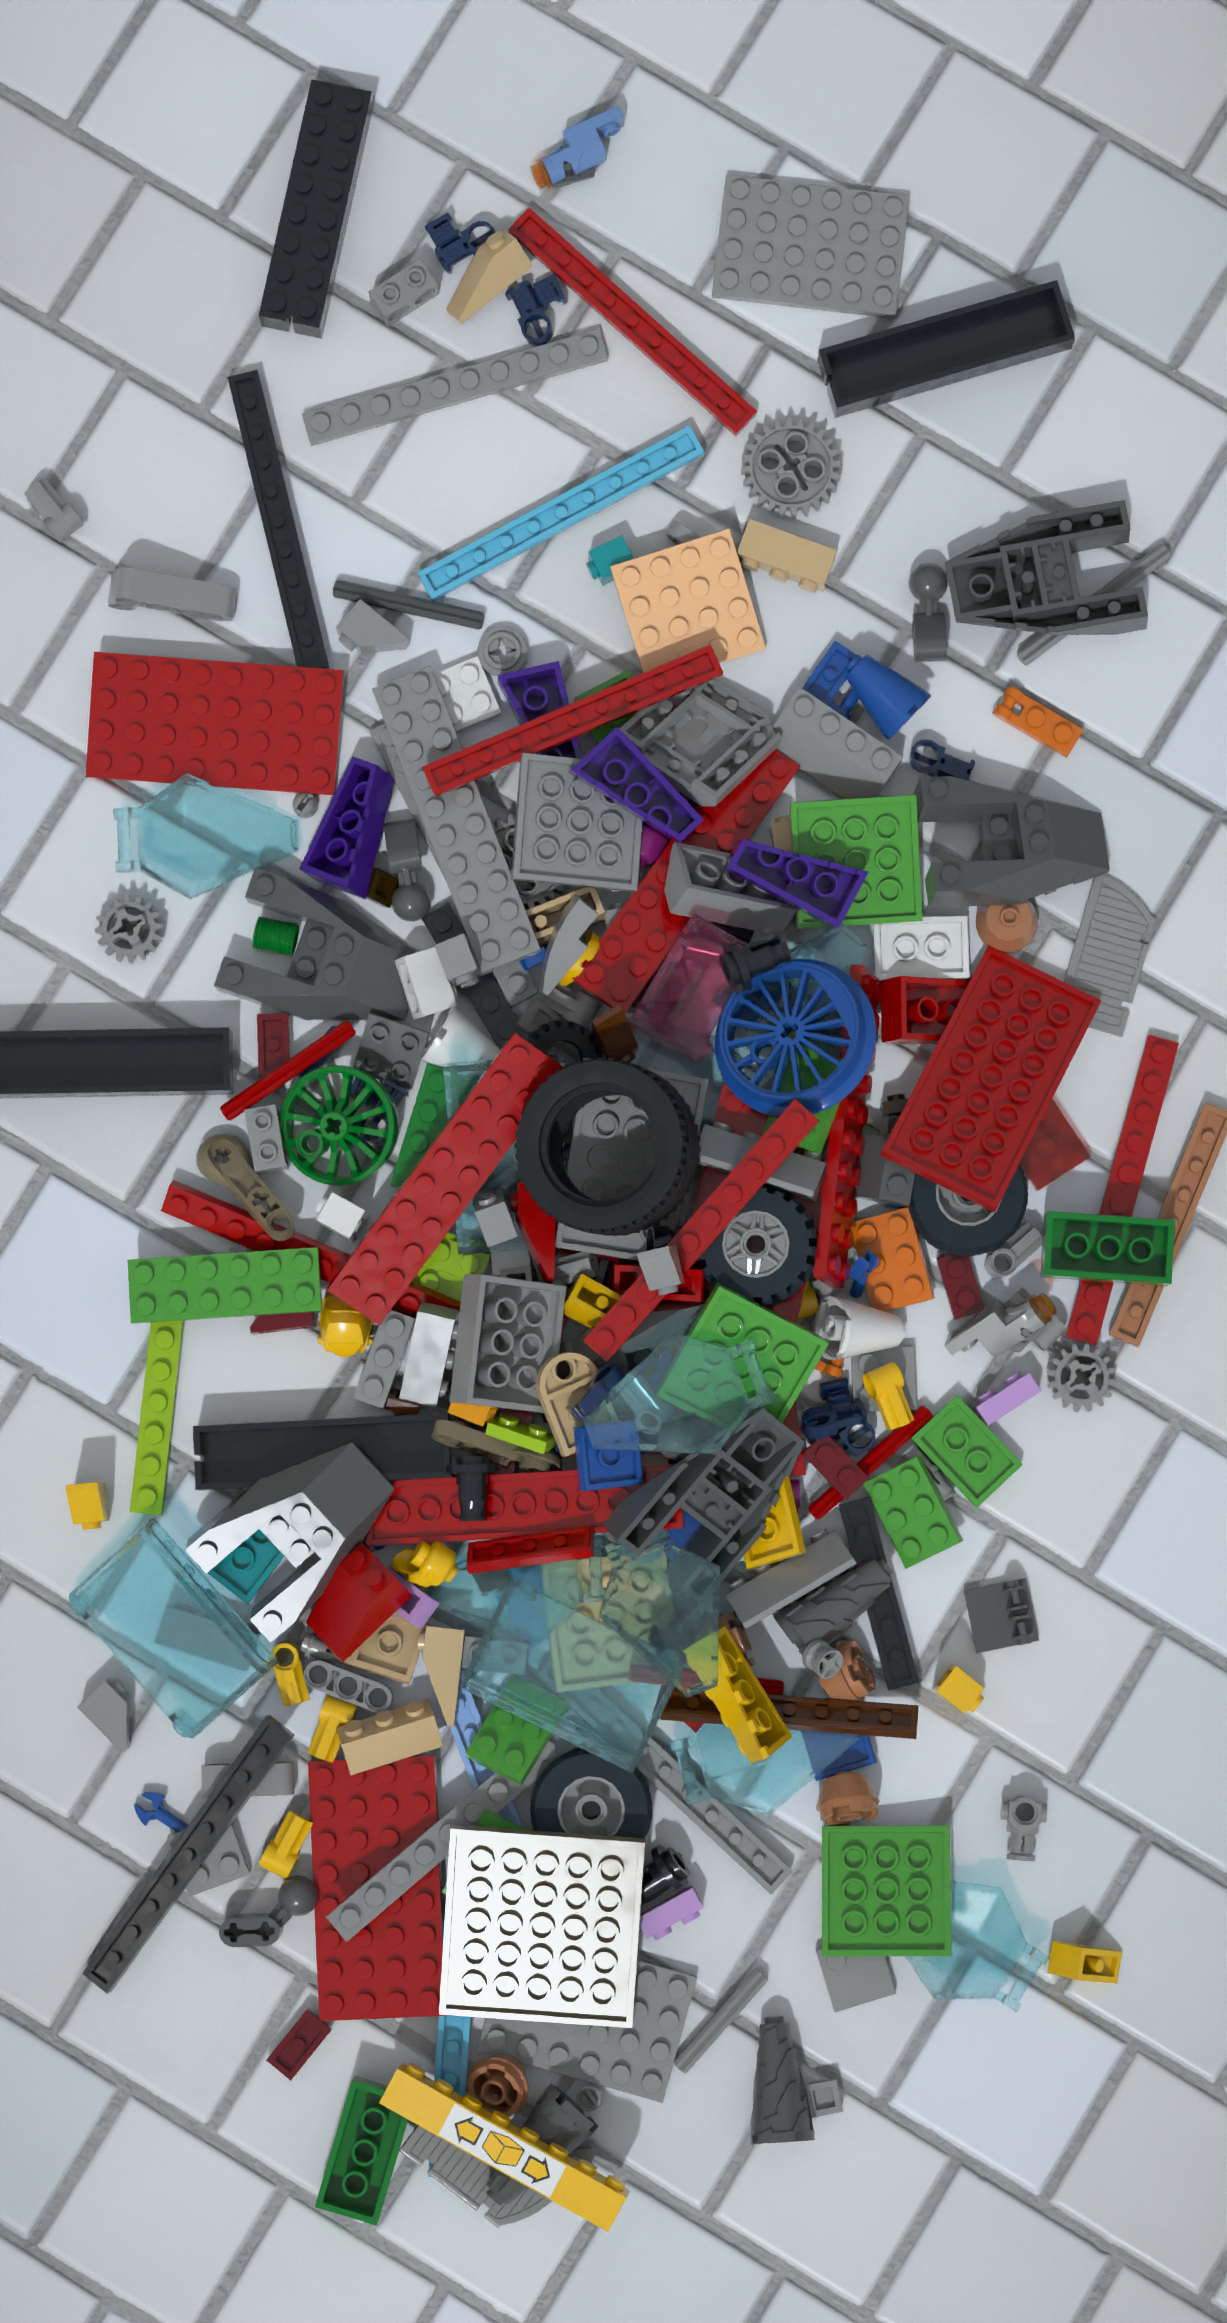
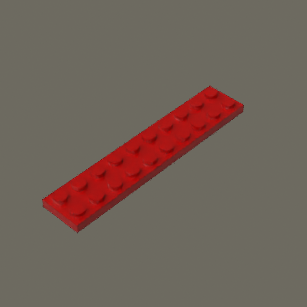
[572,749,800,1014]
[813,964,883,1289]
[327,1031,565,1325]
[366,1464,685,1546]

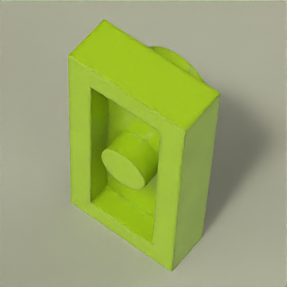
[485,1414,556,1454]

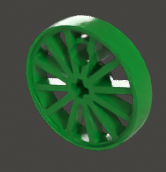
[279,1065,399,1186]

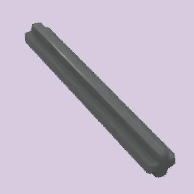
[333,580,485,630]

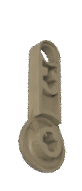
[196,1133,295,1241]
[431,1420,562,1473]

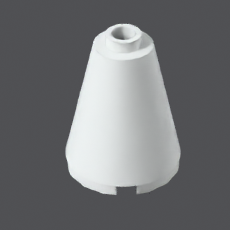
[421,1007,500,1079]
[814,1296,906,1360]

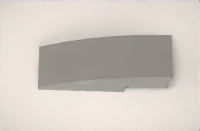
[540,894,598,996]

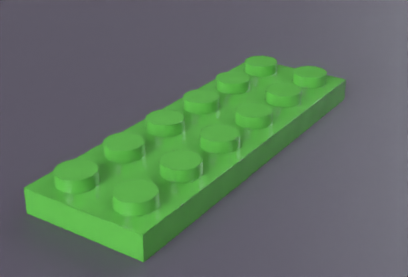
[127,1247,322,1324]

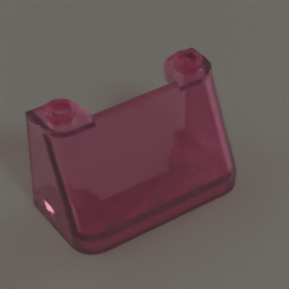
[628,913,748,1063]

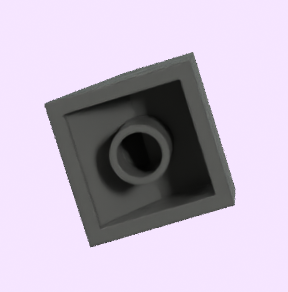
[854,1134,915,1207]

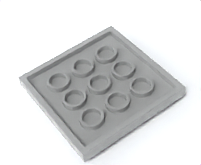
[511,753,642,892]

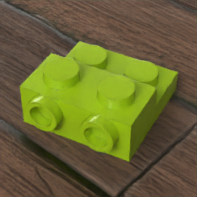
[413,1232,491,1302]

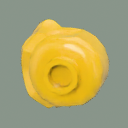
[391,1540,458,1589]

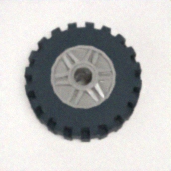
[697,1184,817,1306]

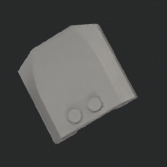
[620,679,782,807]

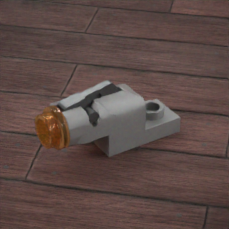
[944,1293,1057,1356]

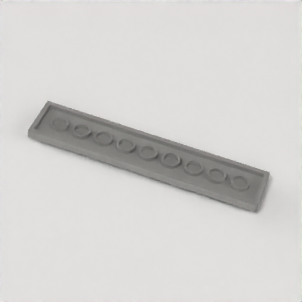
[372,665,542,975]

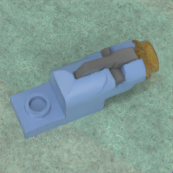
[530,105,624,189]

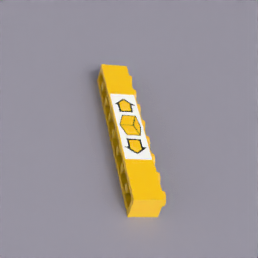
[379,2063,630,2232]

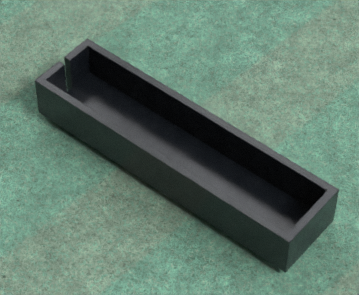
[259,79,374,339]
[817,280,1075,418]
[0,1027,233,1099]
[193,1413,452,1491]

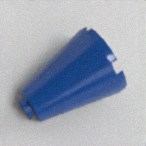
[845,654,932,740]

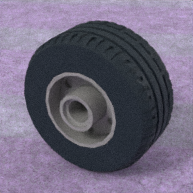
[908,1164,1028,1256]
[530,1747,652,1838]

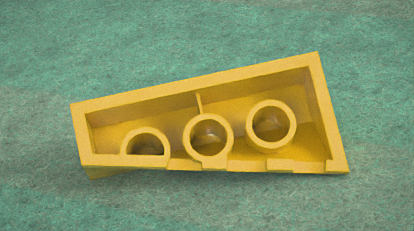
[684,1626,792,1763]

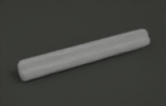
[674,1968,768,2073]

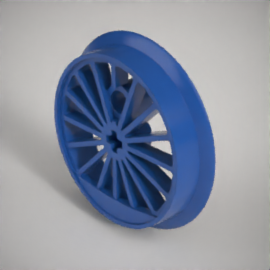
[715,959,876,1117]

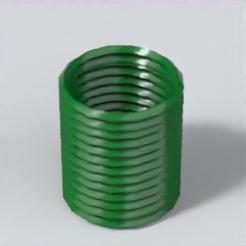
[252,916,299,957]

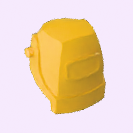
[318,1292,374,1358]

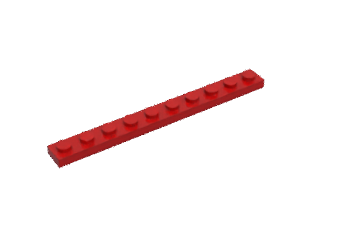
[508,208,757,436]
[422,644,723,798]
[1065,1035,1179,1346]
[583,1099,820,1362]
[161,1180,461,1319]

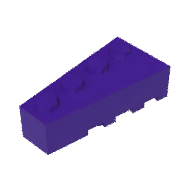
[498,661,583,759]
[568,727,704,843]
[299,756,395,900]
[723,839,868,929]

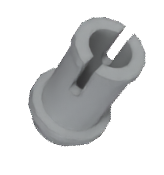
[299,1633,337,1665]

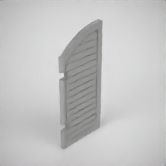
[1064,875,1156,1037]
[399,2125,552,2229]

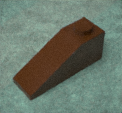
[592,1004,639,1062]

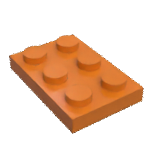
[851,1207,935,1312]

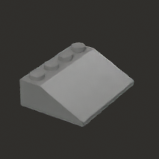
[450,1274,566,1413]

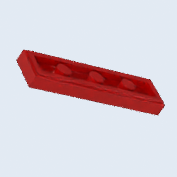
[466,1525,595,1574]

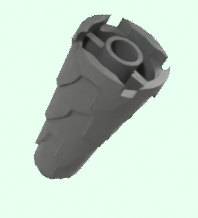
[772,1558,894,1656]
[749,2016,815,2144]
[486,2083,599,2206]

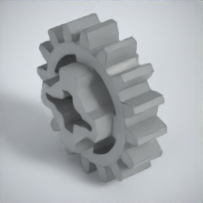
[95,894,164,964]
[1047,1343,1116,1412]

